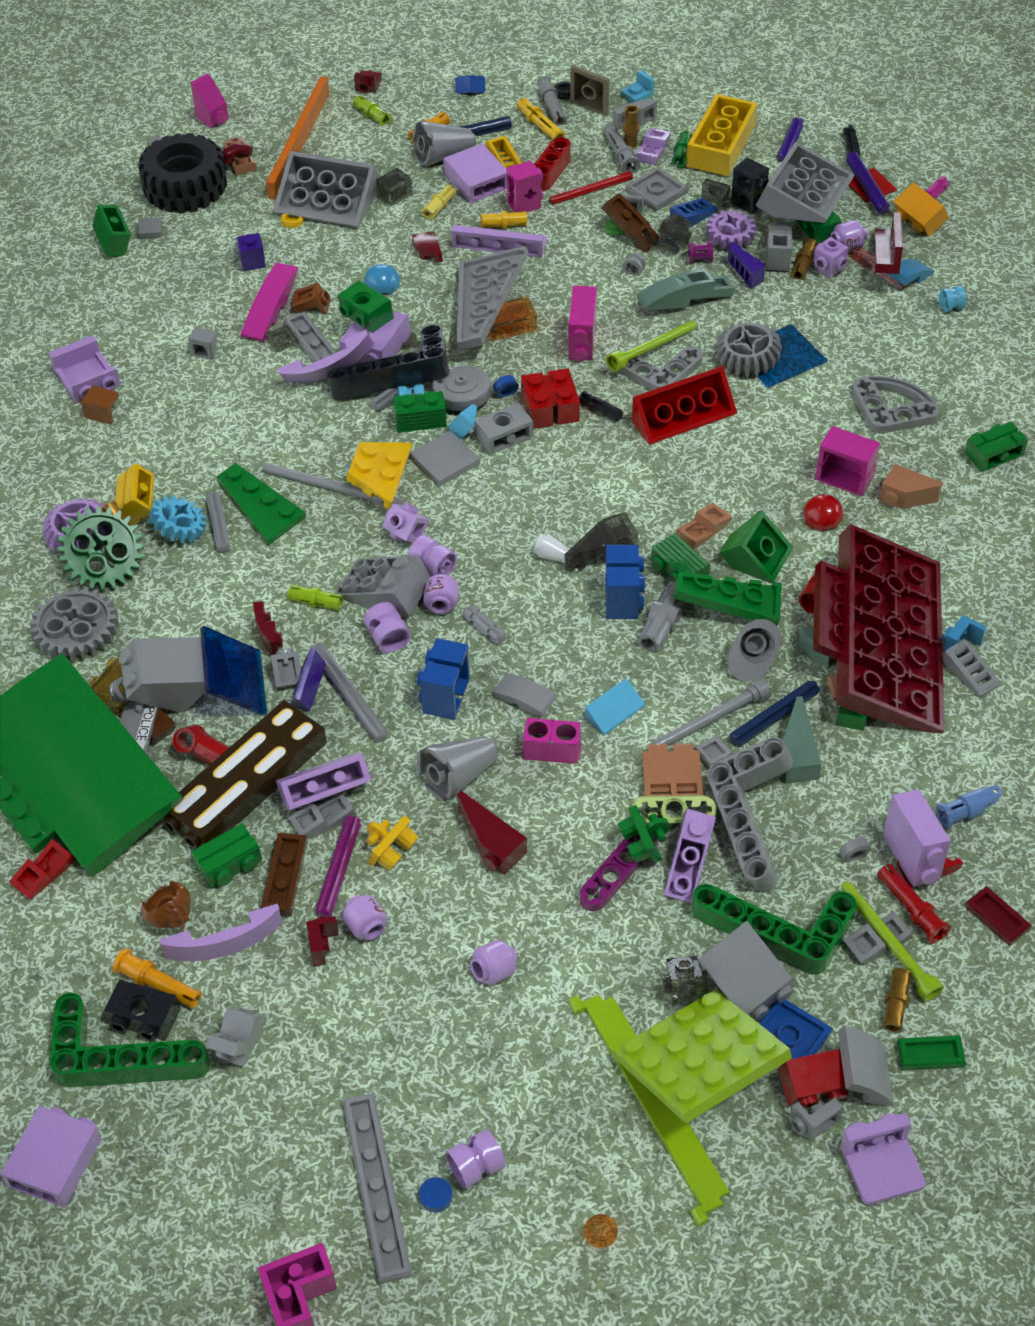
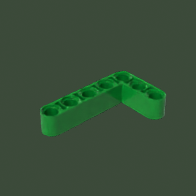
[691,884,857,975]
[50,992,210,1087]

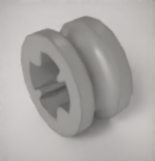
[622,253,646,276]
[109,677,130,704]

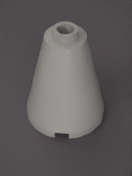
[412,121,476,166]
[417,736,498,801]

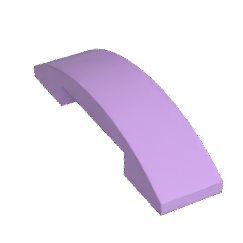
[277,330,375,383]
[159,904,282,961]

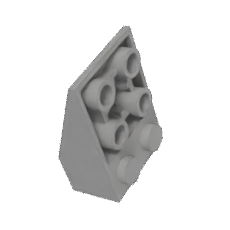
[335,556,431,617]

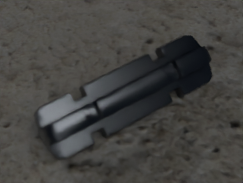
[842,125,861,157]
[579,391,623,422]

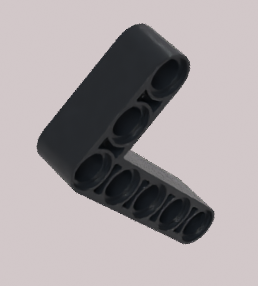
[327,325,450,400]

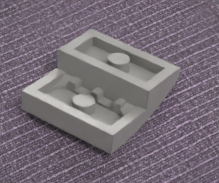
[838,1025,894,1106]

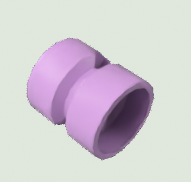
[407,535,457,577]
[363,602,411,654]
[445,1129,506,1189]

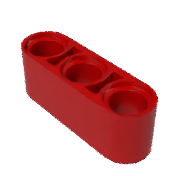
[534,137,571,191]

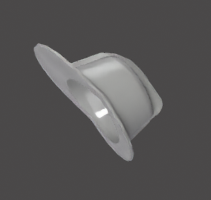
[728,619,782,682]

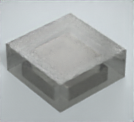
[266,325,298,353]

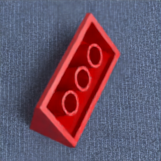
[632,366,737,444]

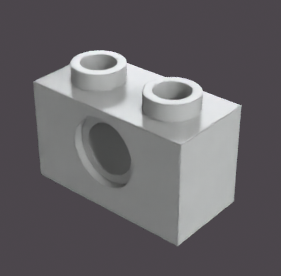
[475,403,533,455]

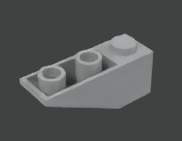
[766,222,792,271]

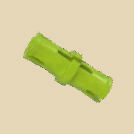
[353,95,391,126]
[287,584,343,612]

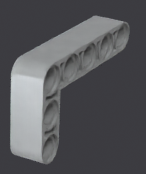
[707,737,794,893]

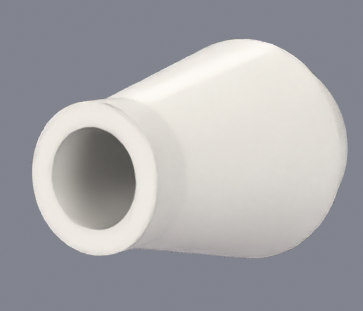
[533,533,574,565]

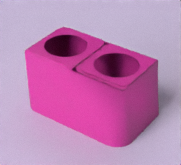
[522,718,582,764]

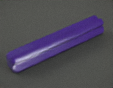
[777,117,804,162]

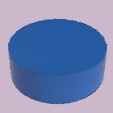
[493,375,519,398]
[419,1177,453,1213]

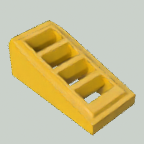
[485,135,522,168]

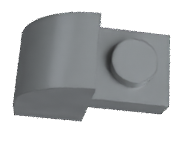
[206,1006,266,1066]

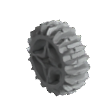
[715,319,782,378]

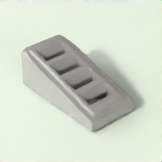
[943,639,1001,698]

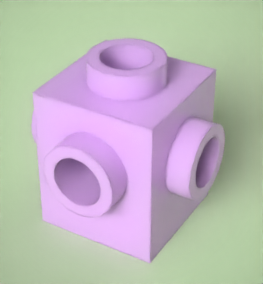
[813,237,849,278]
[382,502,430,542]

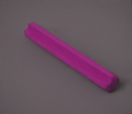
[315,815,361,917]

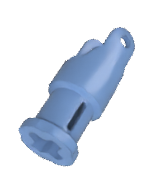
[935,785,1002,829]

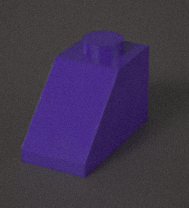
[236,233,266,271]

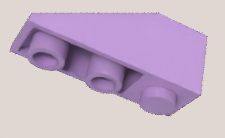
[664,809,716,903]

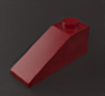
[457,791,527,875]

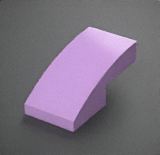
[636,128,671,165]

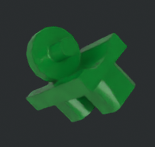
[617,805,670,863]

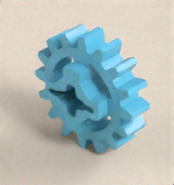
[149,495,207,543]

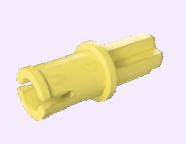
[421,185,456,220]

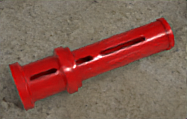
[877,863,951,944]

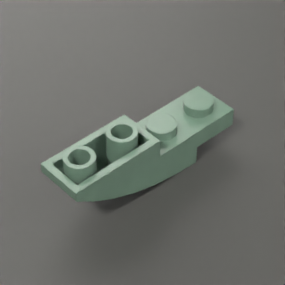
[637,269,735,311]

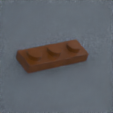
[261,833,308,917]

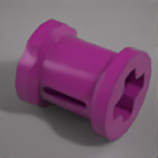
[688,241,713,263]

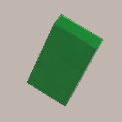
[897,1035,966,1071]

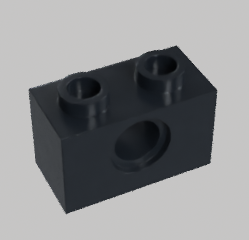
[104,979,181,1041]

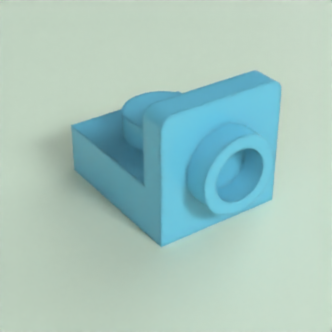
[620,70,654,103]

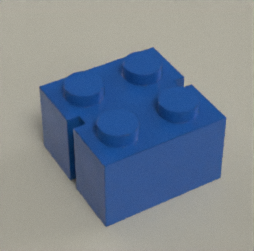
[605,545,645,619]
[417,638,470,720]

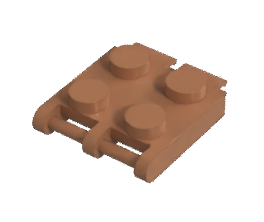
[642,743,703,803]

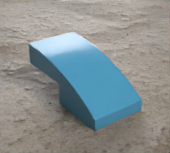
[887,259,935,285]

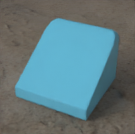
[448,404,477,439]

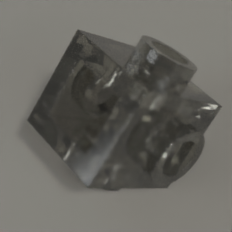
[657,214,693,253]
[662,955,708,1006]

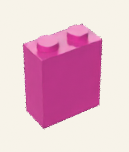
[568,285,597,361]

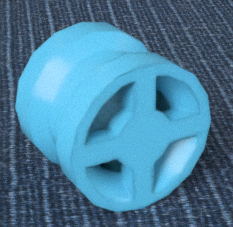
[939,286,966,313]

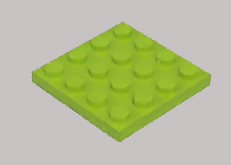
[613,989,792,1124]

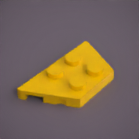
[346,442,412,509]

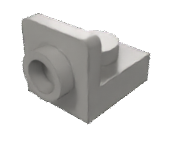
[271,649,301,690]
[790,1097,843,1141]

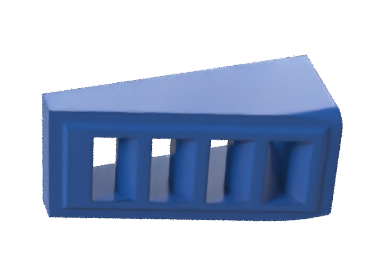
[669,198,718,231]

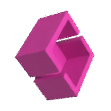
[815,426,880,497]

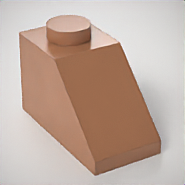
[879,464,943,509]

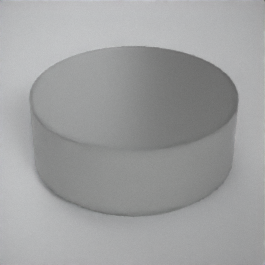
[839,837,871,862]

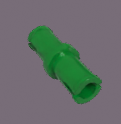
[672,131,693,168]

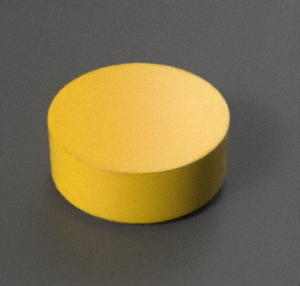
[281,211,304,228]

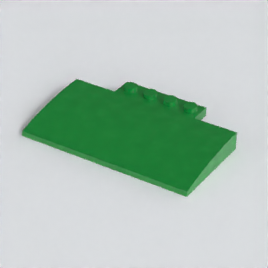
[0,653,184,876]

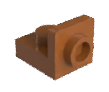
[291,282,331,314]

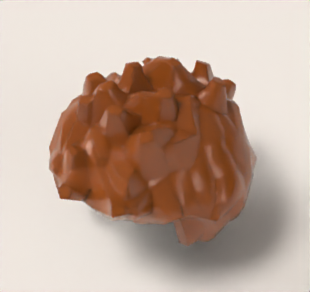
[141,881,191,928]

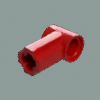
[172,724,229,765]

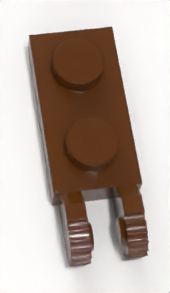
[601,193,660,253]

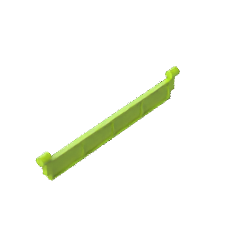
[568,995,730,1227]

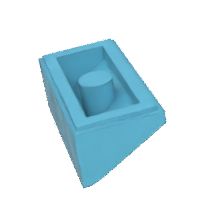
[585,679,645,735]

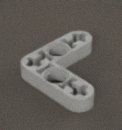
[618,346,703,391]

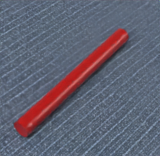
[549,171,633,205]

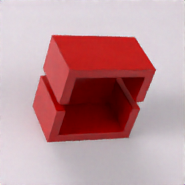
[521,368,580,429]

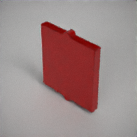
[848,168,897,203]

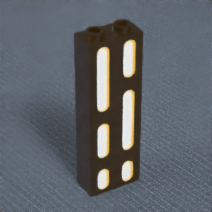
[164,700,327,849]

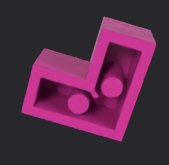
[257,1242,337,1326]

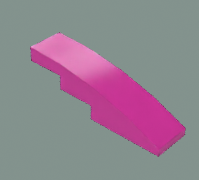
[241,262,299,342]

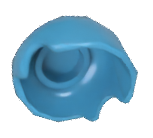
[364,264,400,295]

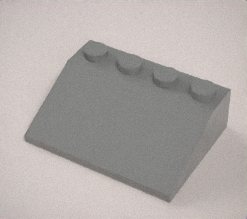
[756,142,854,223]
[272,151,380,228]

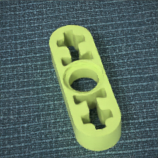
[632,795,717,823]

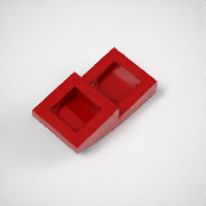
[9,839,76,900]

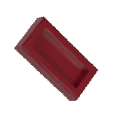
[965,886,1032,946]

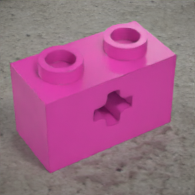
[506,160,543,212]

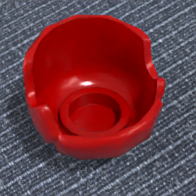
[803,494,843,531]

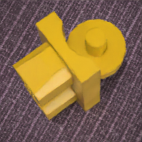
[366,815,418,871]

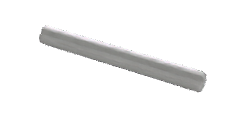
[310,643,388,743]

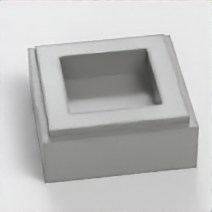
[138,218,162,239]
[694,735,734,769]

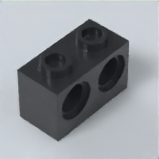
[731,157,769,214]

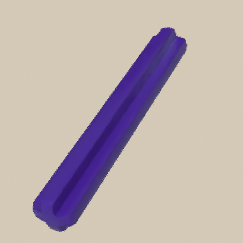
[846,152,890,214]

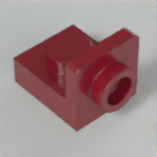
[354,70,382,93]
[306,916,339,967]

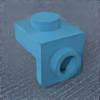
[942,615,987,653]

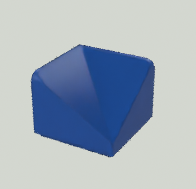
[455,75,485,94]

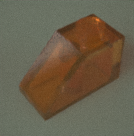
[490,296,537,342]

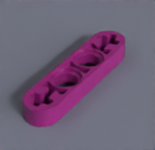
[580,823,658,911]

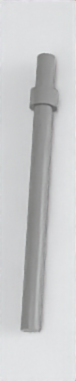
[263,463,406,507]

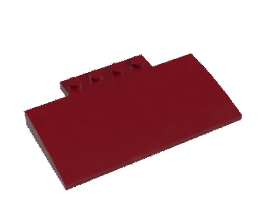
[813,524,945,734]

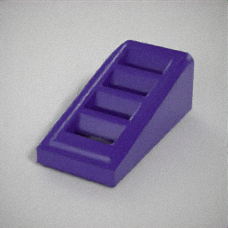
[728,242,765,289]

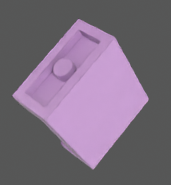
[49,335,121,403]

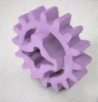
[706,209,756,249]

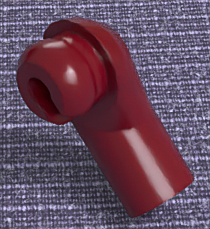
[222,143,253,164]

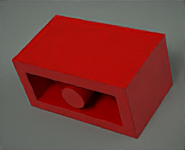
[777,1049,850,1108]

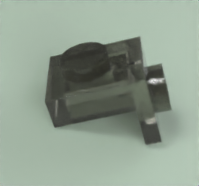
[701,178,733,215]

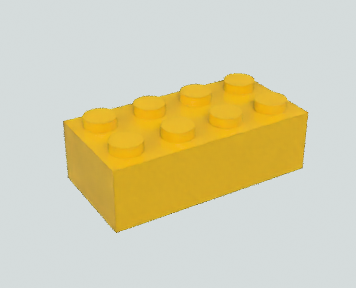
[686,94,758,176]

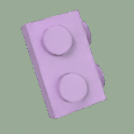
[840,1113,925,1205]

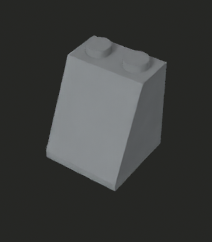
[119,637,214,713]

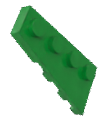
[217,463,306,546]
[673,572,782,626]

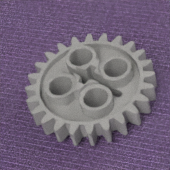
[29,586,119,661]

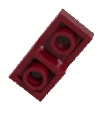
[253,601,283,655]

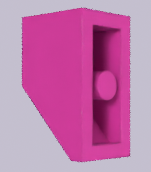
[190,73,229,128]

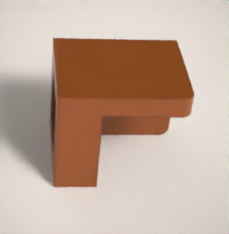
[81,386,119,425]

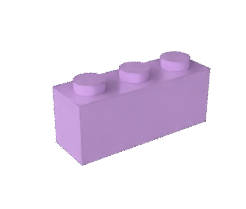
[275,752,372,810]

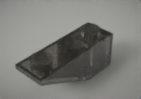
[564,512,638,573]

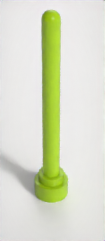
[606,321,697,372]
[841,881,944,1002]

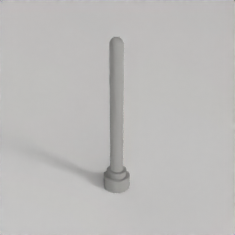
[652,678,771,746]

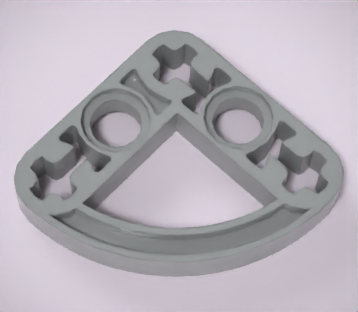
[852,376,940,434]

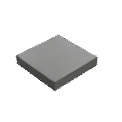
[625,167,689,212]
[410,430,480,487]

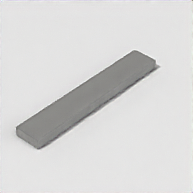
[342,1093,413,1284]

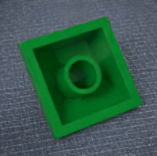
[719,510,794,583]

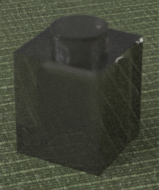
[376,168,412,206]

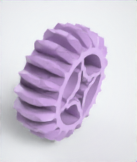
[43,497,111,556]

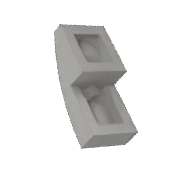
[612,99,657,130]
[492,673,557,716]
[289,792,358,839]
[843,911,913,965]

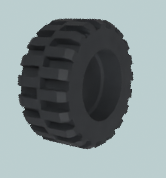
[138,133,227,213]

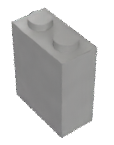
[698,921,798,1022]

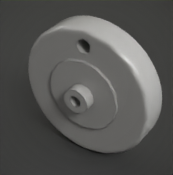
[432,366,492,411]

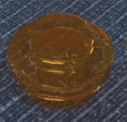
[584,1214,618,1248]

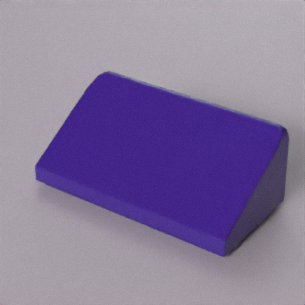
[291,648,326,711]

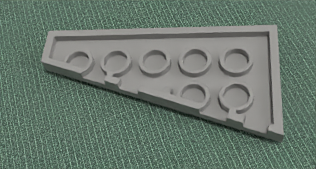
[457,246,529,350]

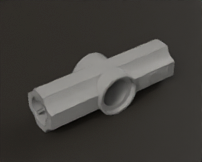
[638,581,686,652]

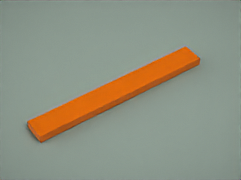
[266,76,330,200]

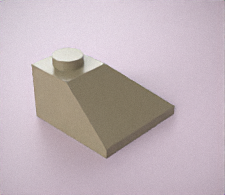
[570,65,610,116]

